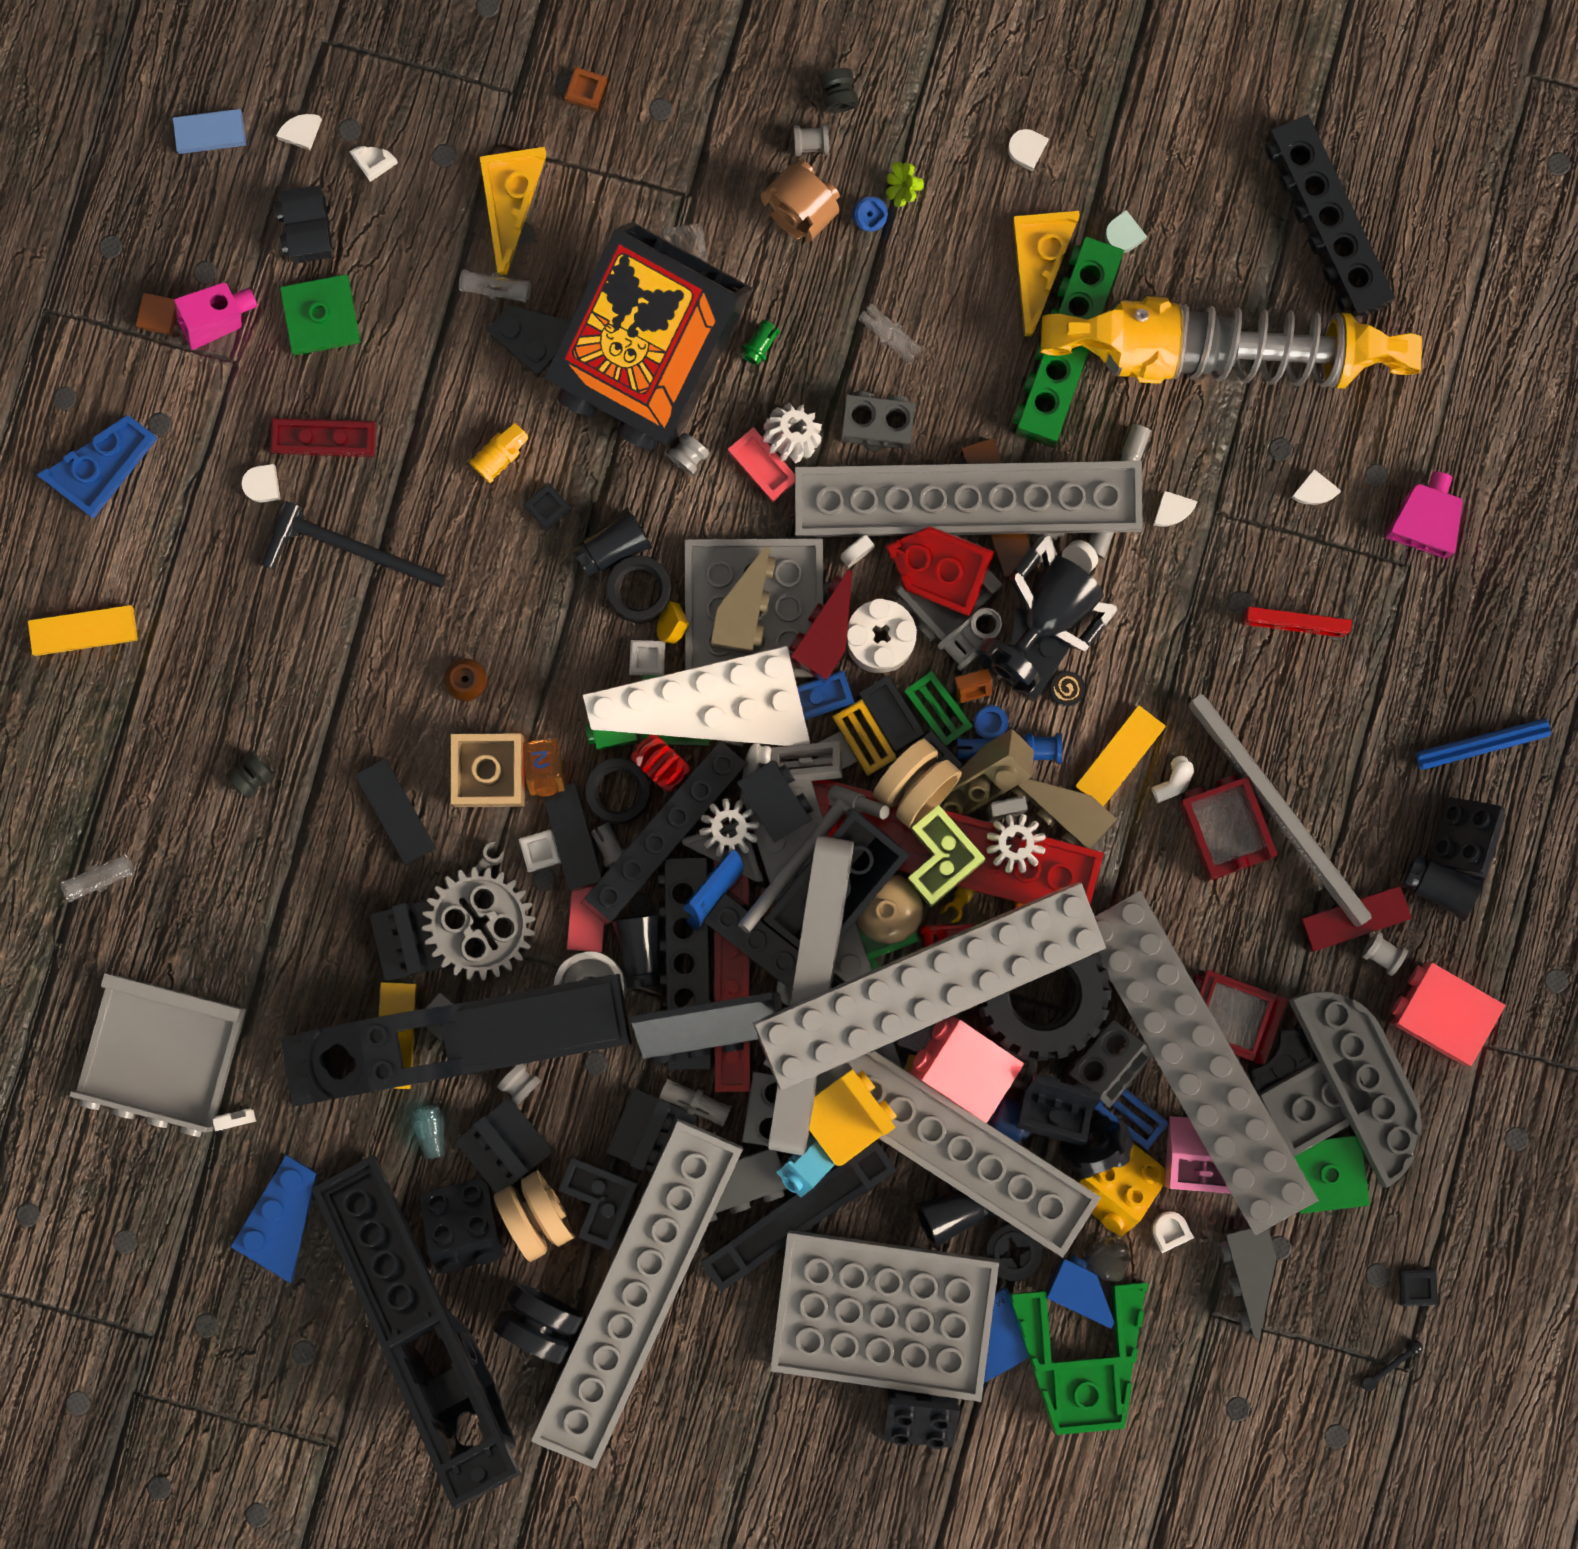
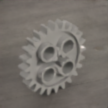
[421,867,535,981]

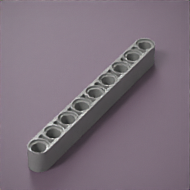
[769,835,854,1156]

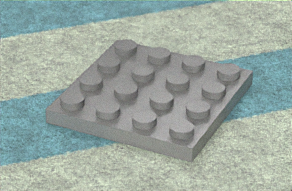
[685,539,823,677]

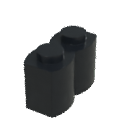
[275,185,334,264]

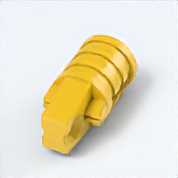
[468,423,528,483]

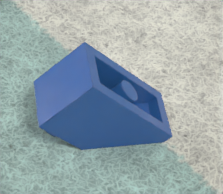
[1046,1254,1114,1329]

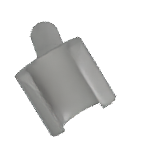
[466,842,504,878]

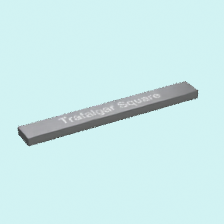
[1188,694,1372,928]

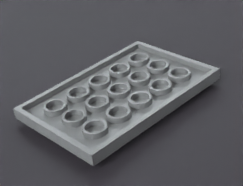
[770,1230,999,1402]

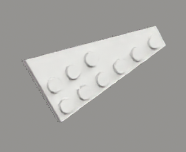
[583,646,810,746]

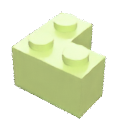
[908,805,985,907]

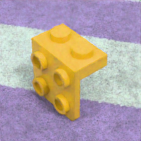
[809,1069,897,1166]
[1076,1142,1165,1237]

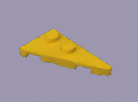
[480,147,546,276]
[1013,211,1080,337]

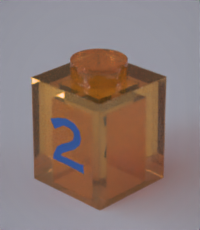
[523,738,565,796]

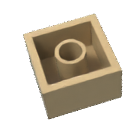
[451,734,525,807]

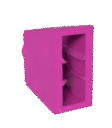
[174,283,257,351]
[1384,471,1463,559]

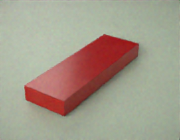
[1242,607,1352,638]

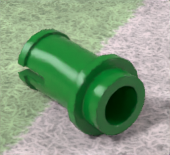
[741,320,780,366]

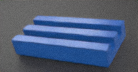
[1094,1089,1169,1150]

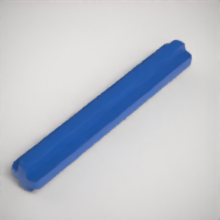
[1415,719,1551,770]

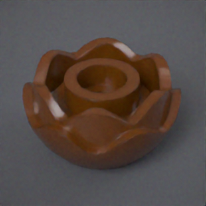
[444,658,487,702]

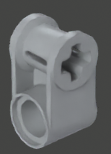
[937,608,1002,672]

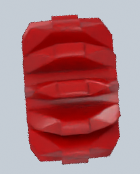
[631,734,691,792]

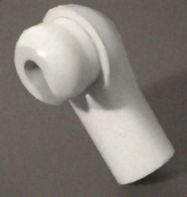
[1151,756,1194,803]

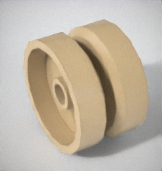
[873,739,962,829]
[493,1170,575,1262]

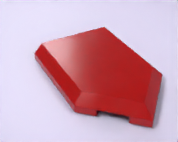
[886,526,994,616]

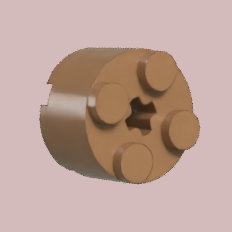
[761,159,840,243]

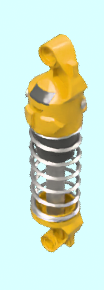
[1041,296,1422,389]

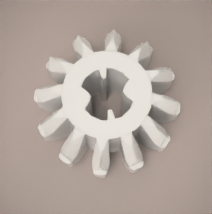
[763,402,822,464]
[699,799,759,857]
[987,814,1046,873]

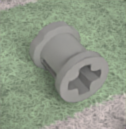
[794,124,829,157]
[1361,931,1408,976]

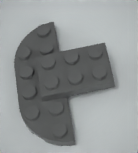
[1258,992,1422,1188]

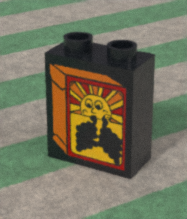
[544,222,754,450]

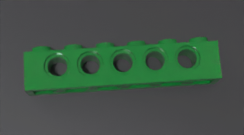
[1012,236,1124,448]

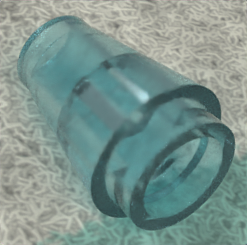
[410,1105,445,1159]

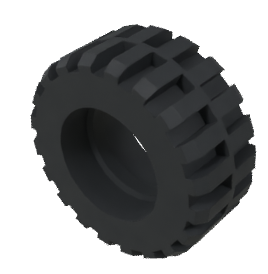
[977,952,1111,1061]

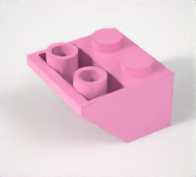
[1164,1116,1231,1194]

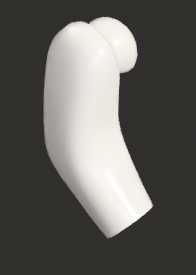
[740,743,772,804]

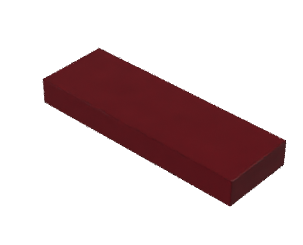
[270,418,376,458]
[1300,886,1412,952]

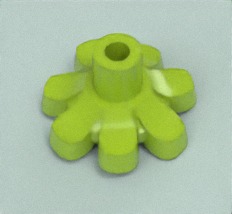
[886,161,924,207]

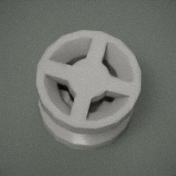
[666,432,710,475]
[497,1064,541,1106]

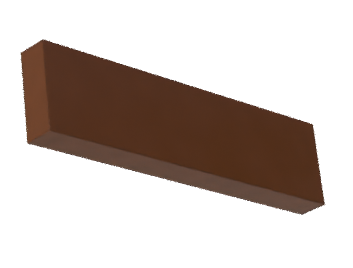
[961,438,1037,579]

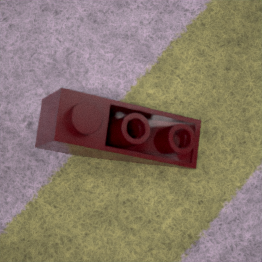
[789,569,853,683]

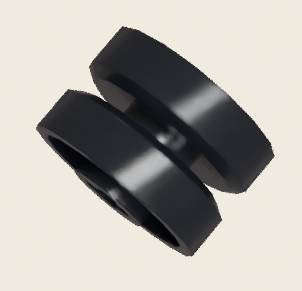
[492,1282,585,1364]

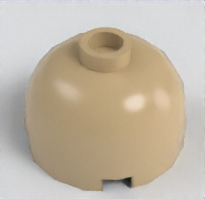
[856,875,924,944]

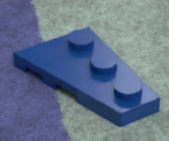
[37,415,158,519]
[231,1155,318,1283]

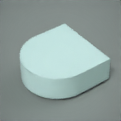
[1105,210,1147,253]

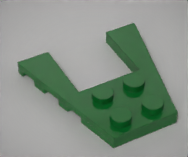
[1009,1282,1148,1435]

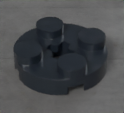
[1060,1116,1132,1179]

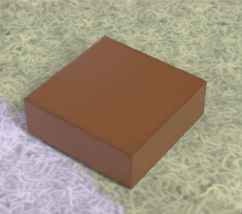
[564,67,608,112]
[136,293,176,335]
[955,669,992,703]

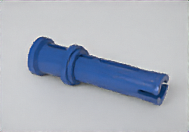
[957,733,1062,764]

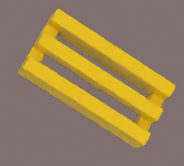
[832,699,897,777]

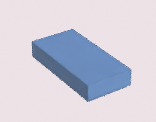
[173,109,246,154]

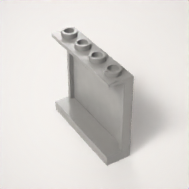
[69,973,246,1137]

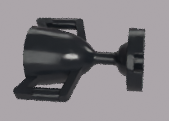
[974,535,1117,695]

